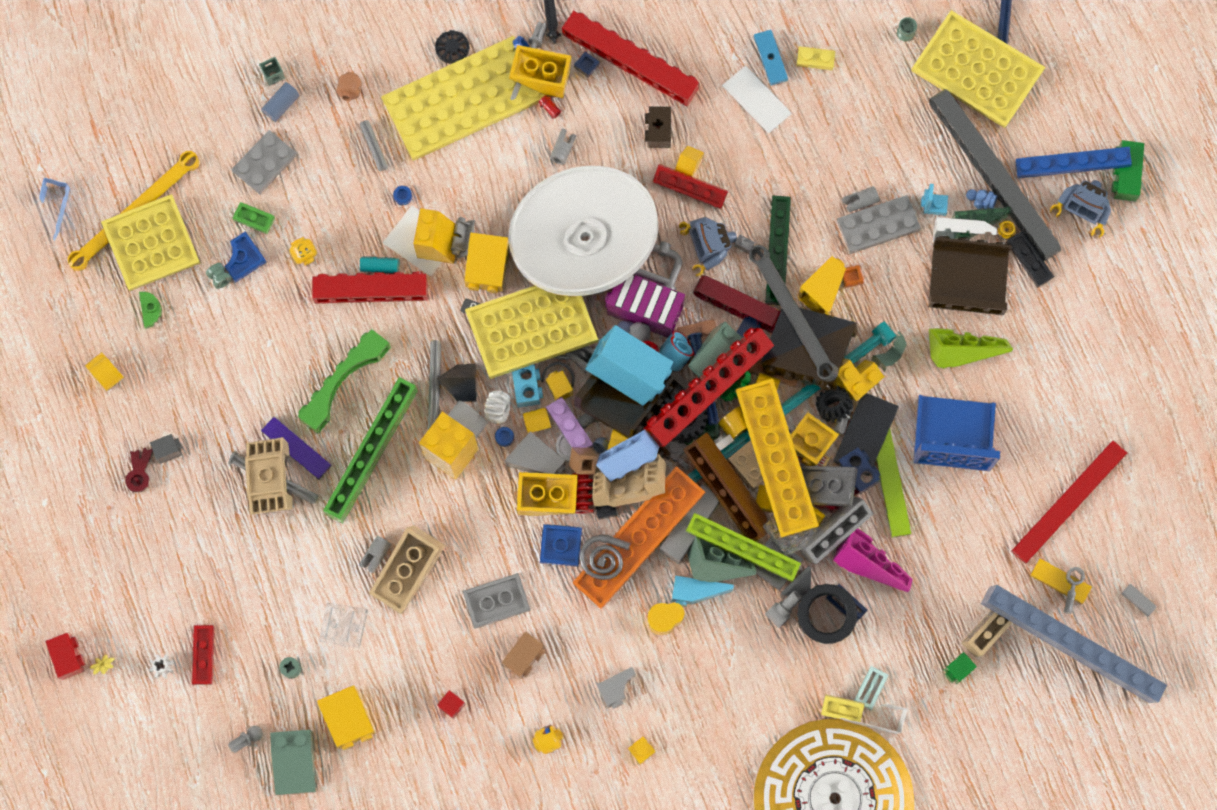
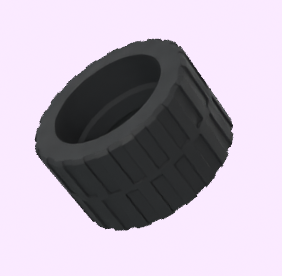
[797,584,857,644]

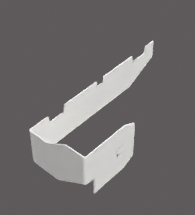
[933,217,997,242]
[840,704,907,734]

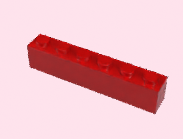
[312,271,428,304]

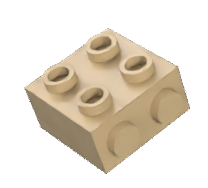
[728,440,764,492]

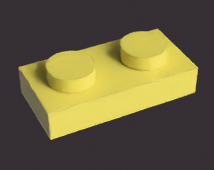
[796,46,835,71]
[821,694,865,722]

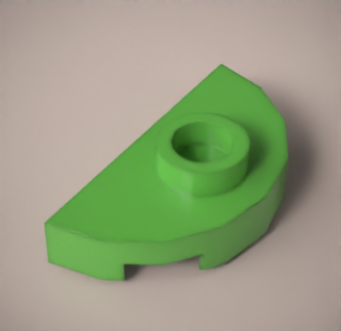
[139,292,162,329]

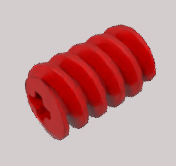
[571,472,594,514]

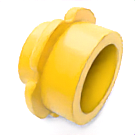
[997,221,1016,239]

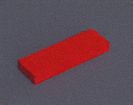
[192,625,214,685]

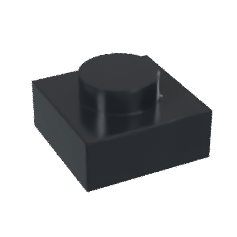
[595,505,617,520]

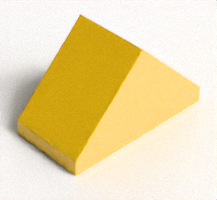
[675,145,704,177]

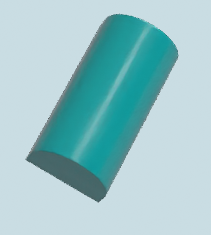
[360,256,400,274]

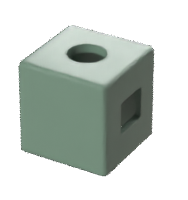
[259,57,285,86]

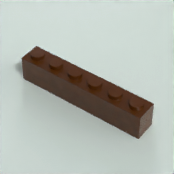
[683,433,774,542]

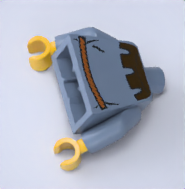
[1050,180,1111,238]
[679,217,737,277]

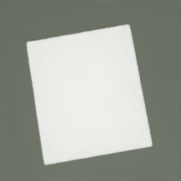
[383,205,442,277]

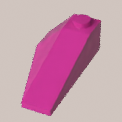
[833,528,913,592]

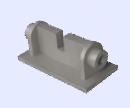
[451,217,475,258]

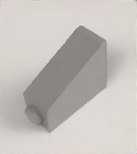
[505,431,566,474]

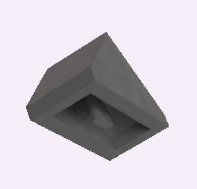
[565,346,594,373]

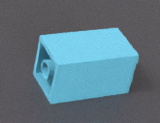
[585,325,673,406]

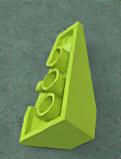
[929,328,1013,368]

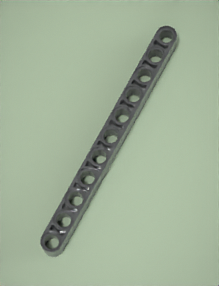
[929,89,1061,261]

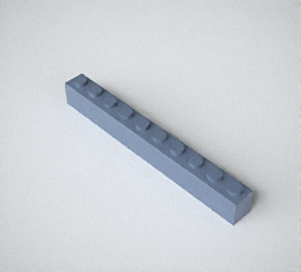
[981,585,1167,703]

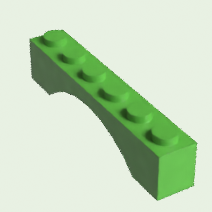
[298,329,391,434]

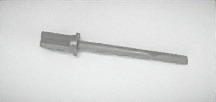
[510,21,547,100]

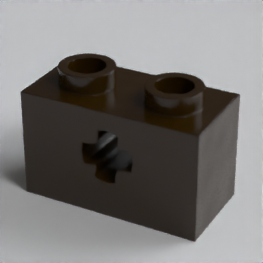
[645,106,671,148]

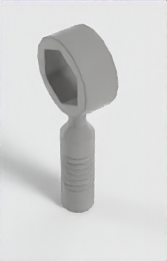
[1064,567,1085,614]

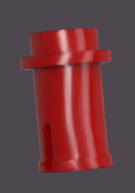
[538,95,562,119]

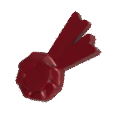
[125,447,153,492]

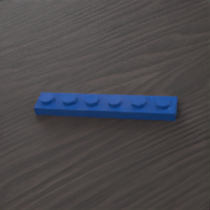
[1016,147,1132,179]

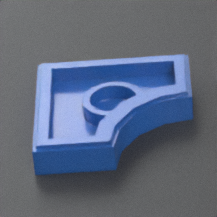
[224,231,267,283]

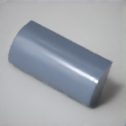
[261,82,300,122]

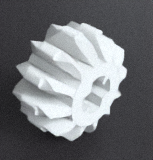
[484,391,511,424]

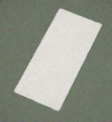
[722,66,792,133]

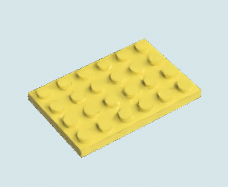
[911,10,1045,128]
[465,286,598,379]

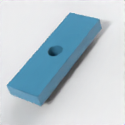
[753,30,788,86]

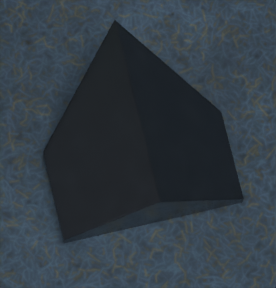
[436,364,477,402]

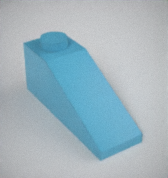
[671,576,734,607]

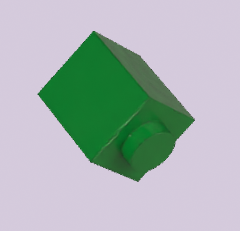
[944,652,977,684]

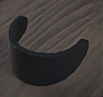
[541,361,575,388]

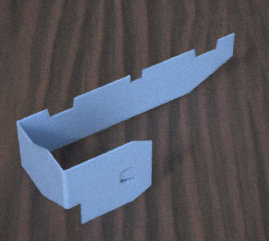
[39,178,70,241]

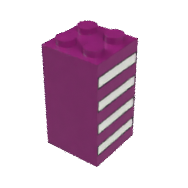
[605,274,685,338]

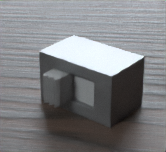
[734,235,755,254]

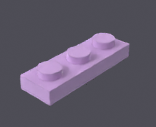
[546,397,593,448]

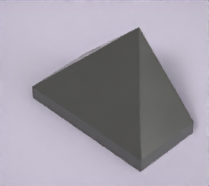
[780,566,812,599]

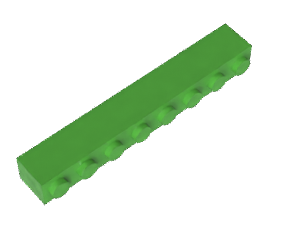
[323,377,418,524]

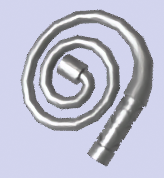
[579,534,631,580]

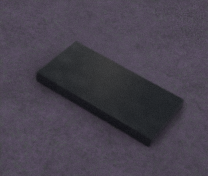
[833,393,899,477]

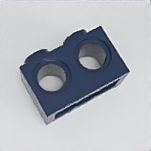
[839,448,881,495]

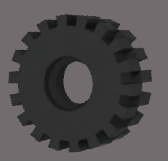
[659,393,708,444]

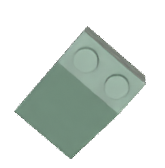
[688,321,751,387]
[687,536,756,582]
[270,730,316,795]

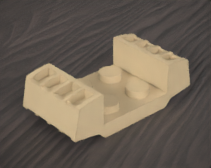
[245,437,292,515]
[592,454,666,507]

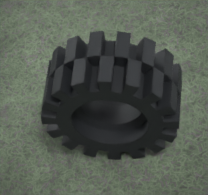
[816,386,853,423]

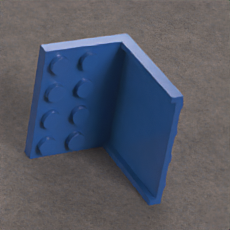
[913,395,1000,472]

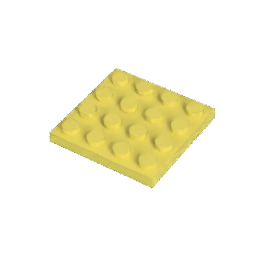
[101,194,201,291]

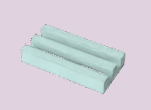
[854,666,889,711]

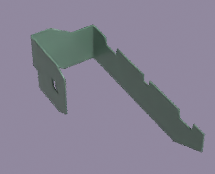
[871,331,907,372]

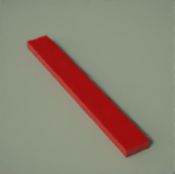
[1011,440,1127,564]

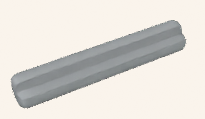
[360,120,388,171]

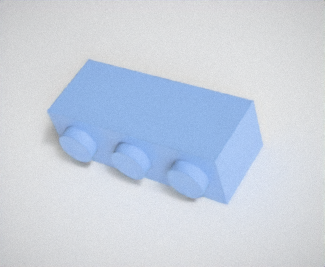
[596,430,659,482]

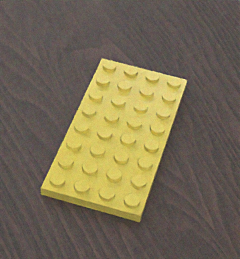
[381,36,545,161]

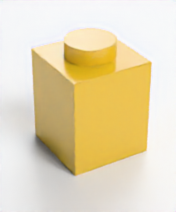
[546,370,574,401]

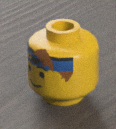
[532,725,564,754]

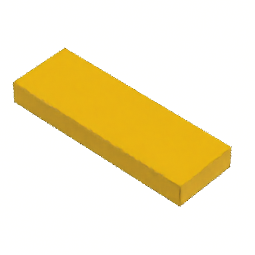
[1030,558,1092,604]

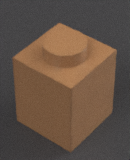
[569,447,598,474]

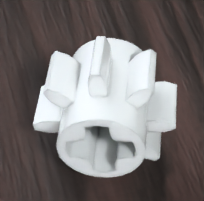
[149,654,174,679]

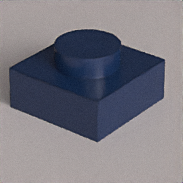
[574,51,600,78]

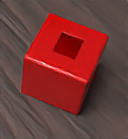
[437,690,466,719]

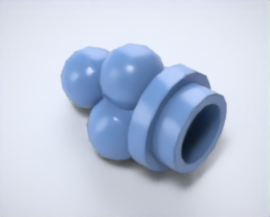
[966,189,998,210]

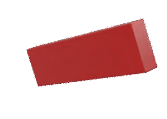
[652,164,728,209]

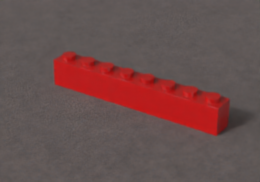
[562,10,699,107]

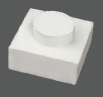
[714,434,734,450]

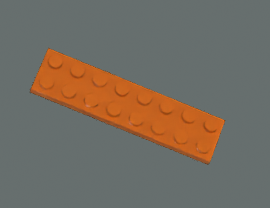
[572,466,706,609]

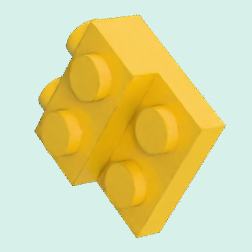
[791,412,839,466]

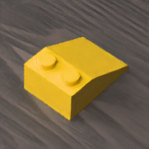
[509,45,571,98]
[517,472,577,516]

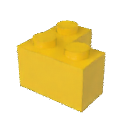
[835,358,885,401]

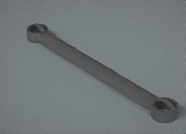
[749,245,838,382]

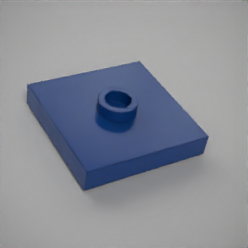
[540,524,582,567]

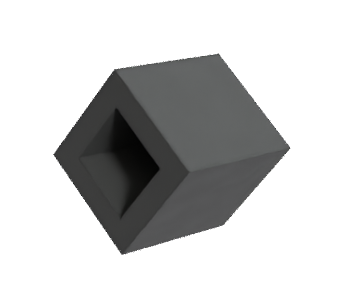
[150,434,183,464]

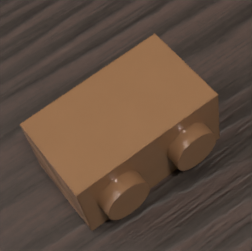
[501,631,545,679]

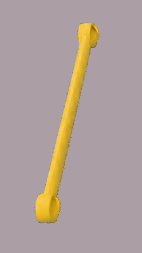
[67,151,200,271]

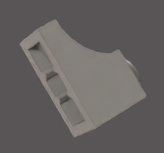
[597,667,636,709]

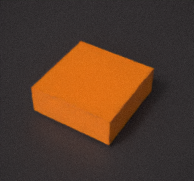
[843,265,864,288]

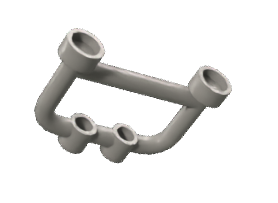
[634,241,682,290]

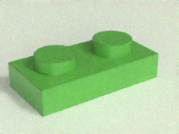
[232,202,275,234]

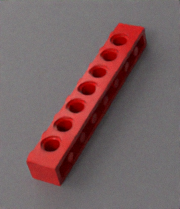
[643,328,774,447]

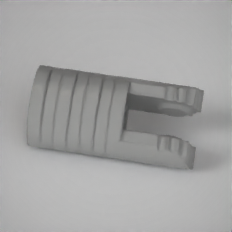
[550,128,576,165]
[842,186,879,212]
[359,535,392,573]

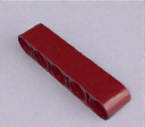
[693,275,781,333]

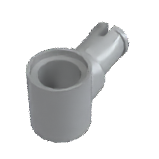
[765,591,802,628]

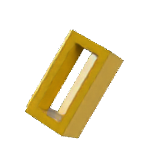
[522,407,551,433]
[756,485,773,513]

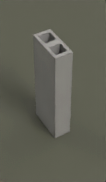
[1121,584,1157,617]

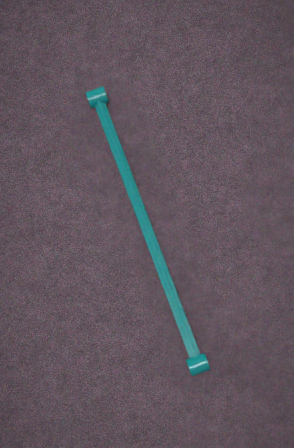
[687,321,897,483]

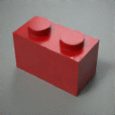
[45,632,85,680]

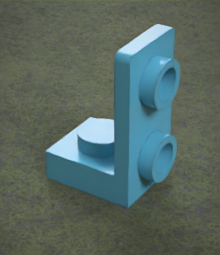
[921,184,948,216]

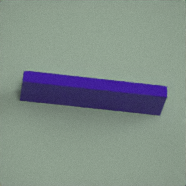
[261,417,332,480]

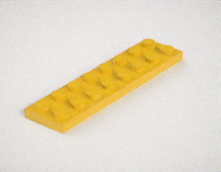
[736,378,819,538]

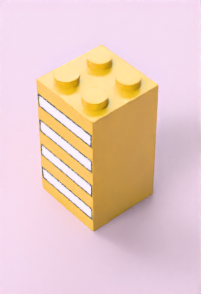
[419,411,478,480]

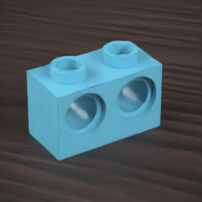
[512,364,543,408]

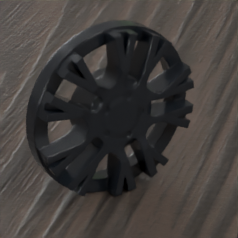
[435,30,470,64]

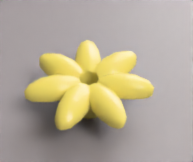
[90,654,115,675]

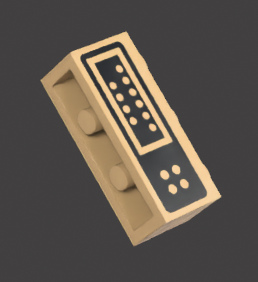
[961,610,1012,657]

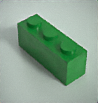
[1111,140,1145,202]

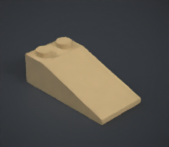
[369,525,446,614]

